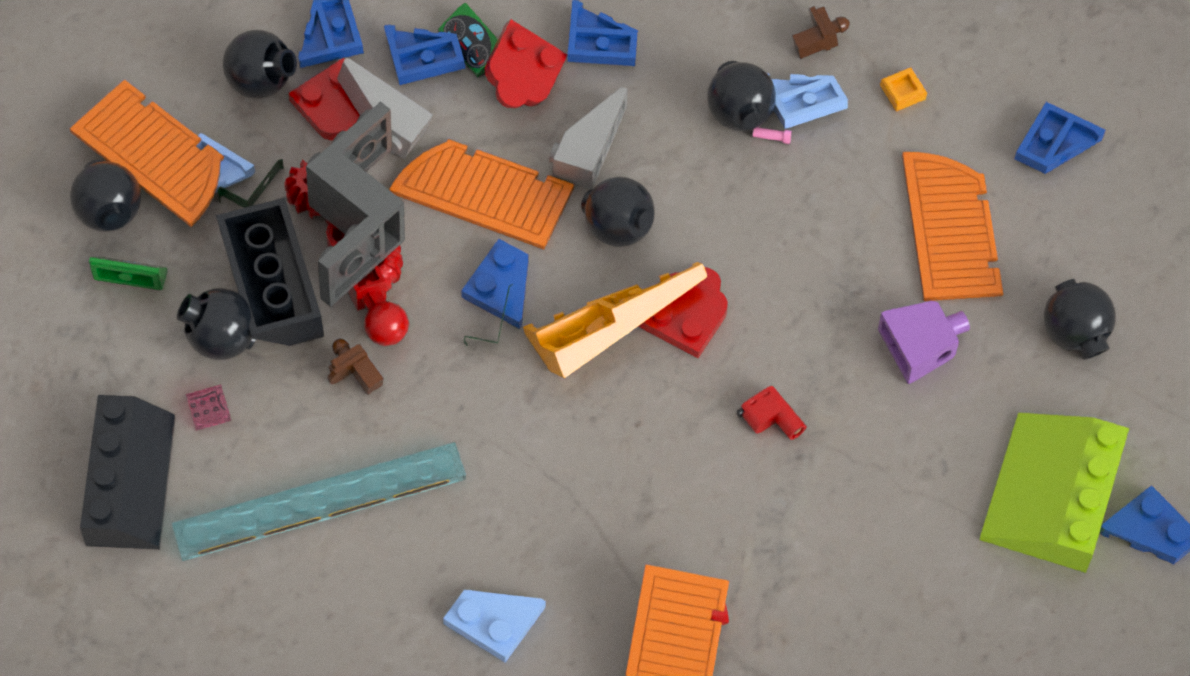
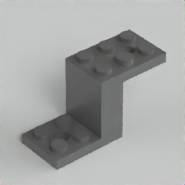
[306,101,405,307]

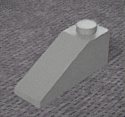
[337,57,433,159]
[549,87,628,189]

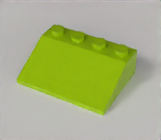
[979,412,1129,573]

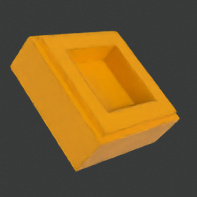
[880,67,927,111]

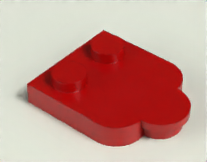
[485,19,568,108]
[288,58,360,140]
[637,267,728,358]

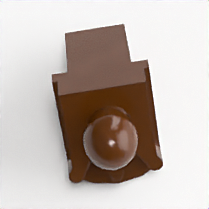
[792,6,850,59]
[327,338,384,395]

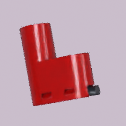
[736,386,807,440]

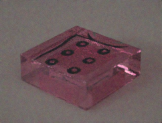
[186,384,231,431]

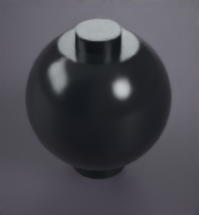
[223,30,297,99]
[707,61,776,131]
[70,160,141,232]
[581,177,655,247]
[1044,279,1116,360]
[177,288,256,360]

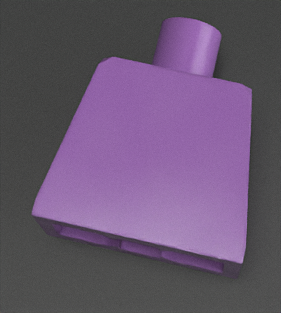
[878,301,970,384]

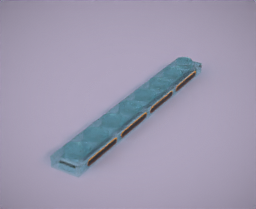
[172,442,466,561]

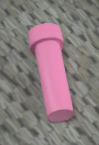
[753,127,792,144]

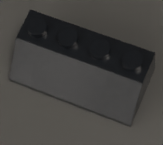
[216,197,324,346]
[80,395,176,550]

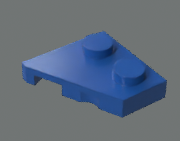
[298,0,364,68]
[568,0,638,66]
[384,25,466,85]
[1014,102,1106,174]
[461,239,529,329]
[1100,485,1190,564]

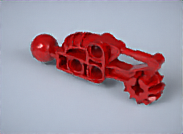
[284,159,409,346]

